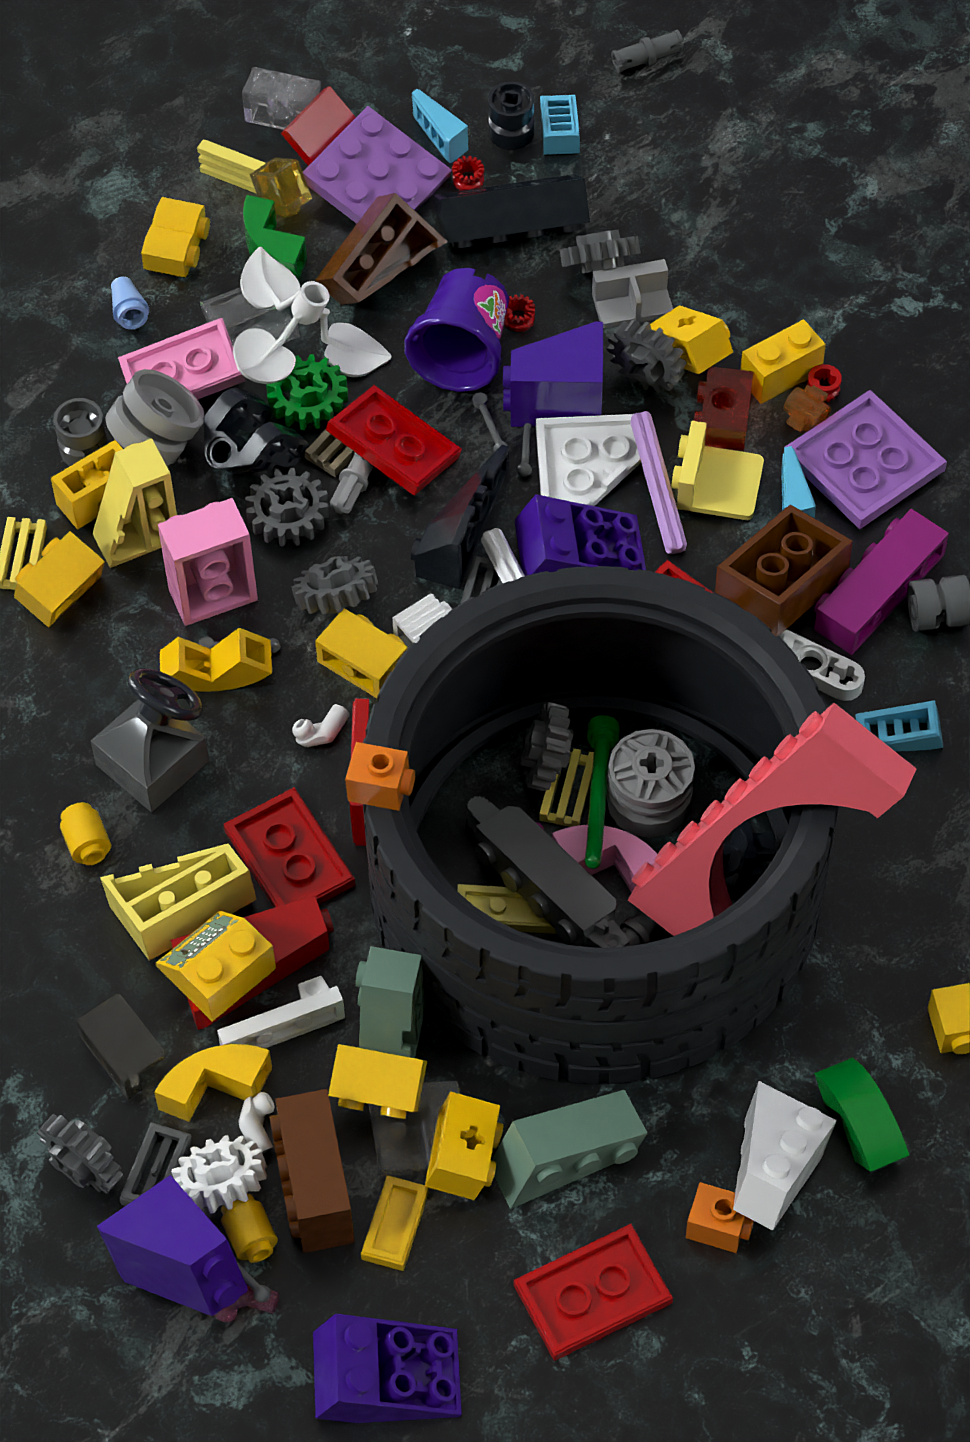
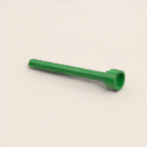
[585,715,620,869]

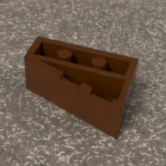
[315,193,448,305]

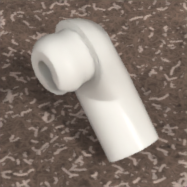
[292,704,350,747]
[239,1092,275,1154]

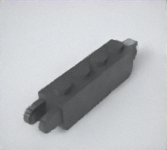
[466,796,629,948]

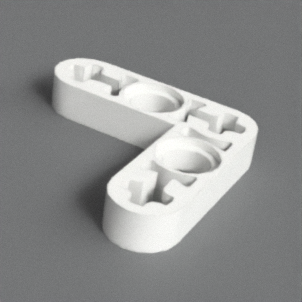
[779,629,865,701]

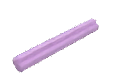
[630,411,687,554]

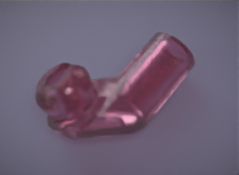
[214,1284,280,1322]

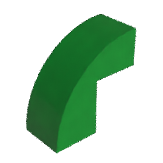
[243,195,307,282]
[814,1058,909,1172]

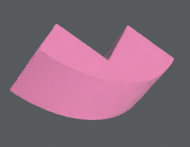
[552,825,657,892]

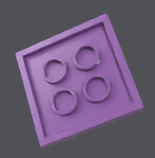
[300,106,452,224]
[785,390,947,529]

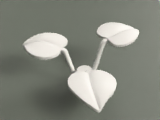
[233,247,392,384]

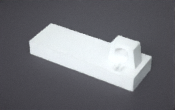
[217,976,345,1048]

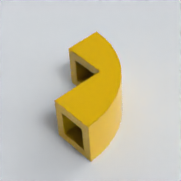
[160,628,272,692]
[154,1044,272,1122]

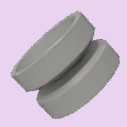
[105,369,204,466]

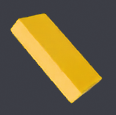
[361,1175,429,1271]

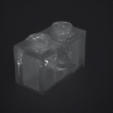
[242,67,321,130]

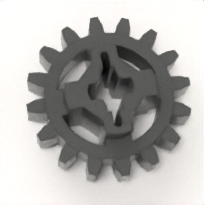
[559,229,641,273]
[607,319,687,393]
[245,468,329,547]
[291,556,378,614]
[520,702,574,792]
[37,1114,123,1194]

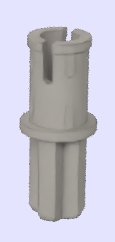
[330,452,374,514]

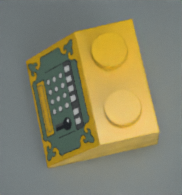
[156,911,276,1022]

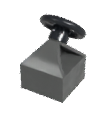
[90,668,209,812]

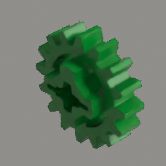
[266,354,348,430]

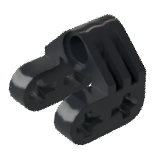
[203,388,309,474]

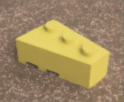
[93,438,177,568]
[100,844,257,961]

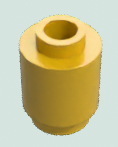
[60,802,111,865]
[221,1194,278,1263]

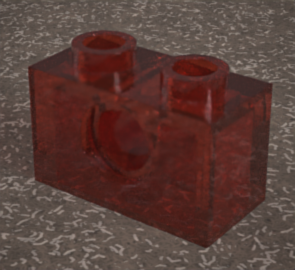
[694,367,754,452]

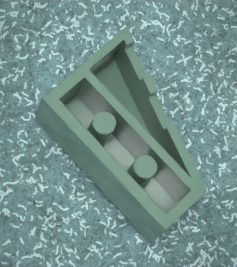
[356,946,425,1058]
[492,1090,647,1209]

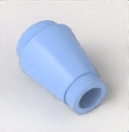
[111,277,149,329]

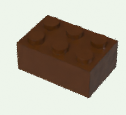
[715,504,853,636]
[269,1089,355,1253]

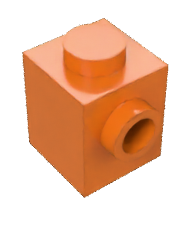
[345,742,415,811]
[686,1182,754,1253]

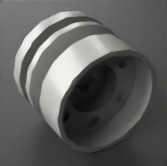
[607,729,695,838]

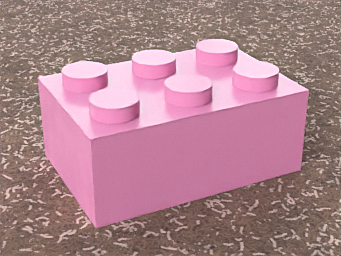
[158,498,258,626]

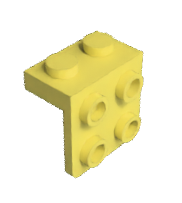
[671,421,764,520]

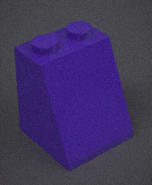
[503,321,603,427]
[97,1175,248,1316]

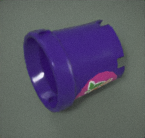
[405,268,509,392]

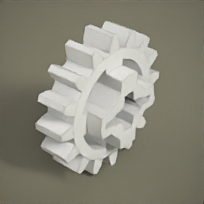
[171,1135,267,1213]

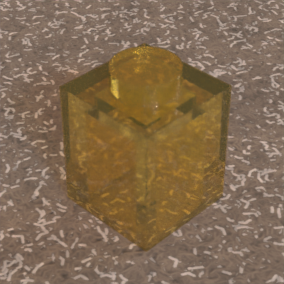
[249,157,312,218]

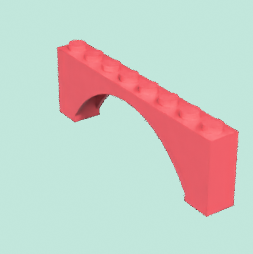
[628,703,916,936]

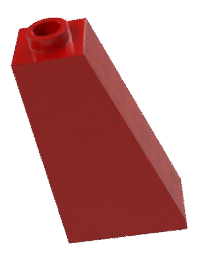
[170,895,334,1030]

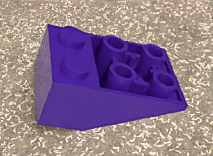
[514,494,646,576]
[313,1314,462,1423]

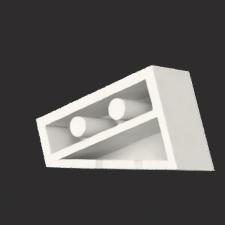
[733,1081,836,1230]

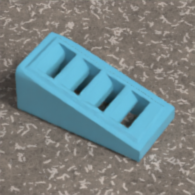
[412,89,468,163]
[540,95,580,155]
[781,446,816,518]
[855,700,943,751]

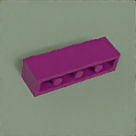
[814,509,949,655]

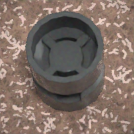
[53,398,108,466]
[907,575,970,632]

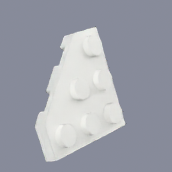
[536,414,641,506]

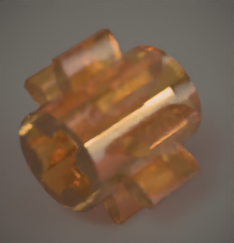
[783,385,831,433]

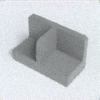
[592,259,673,328]

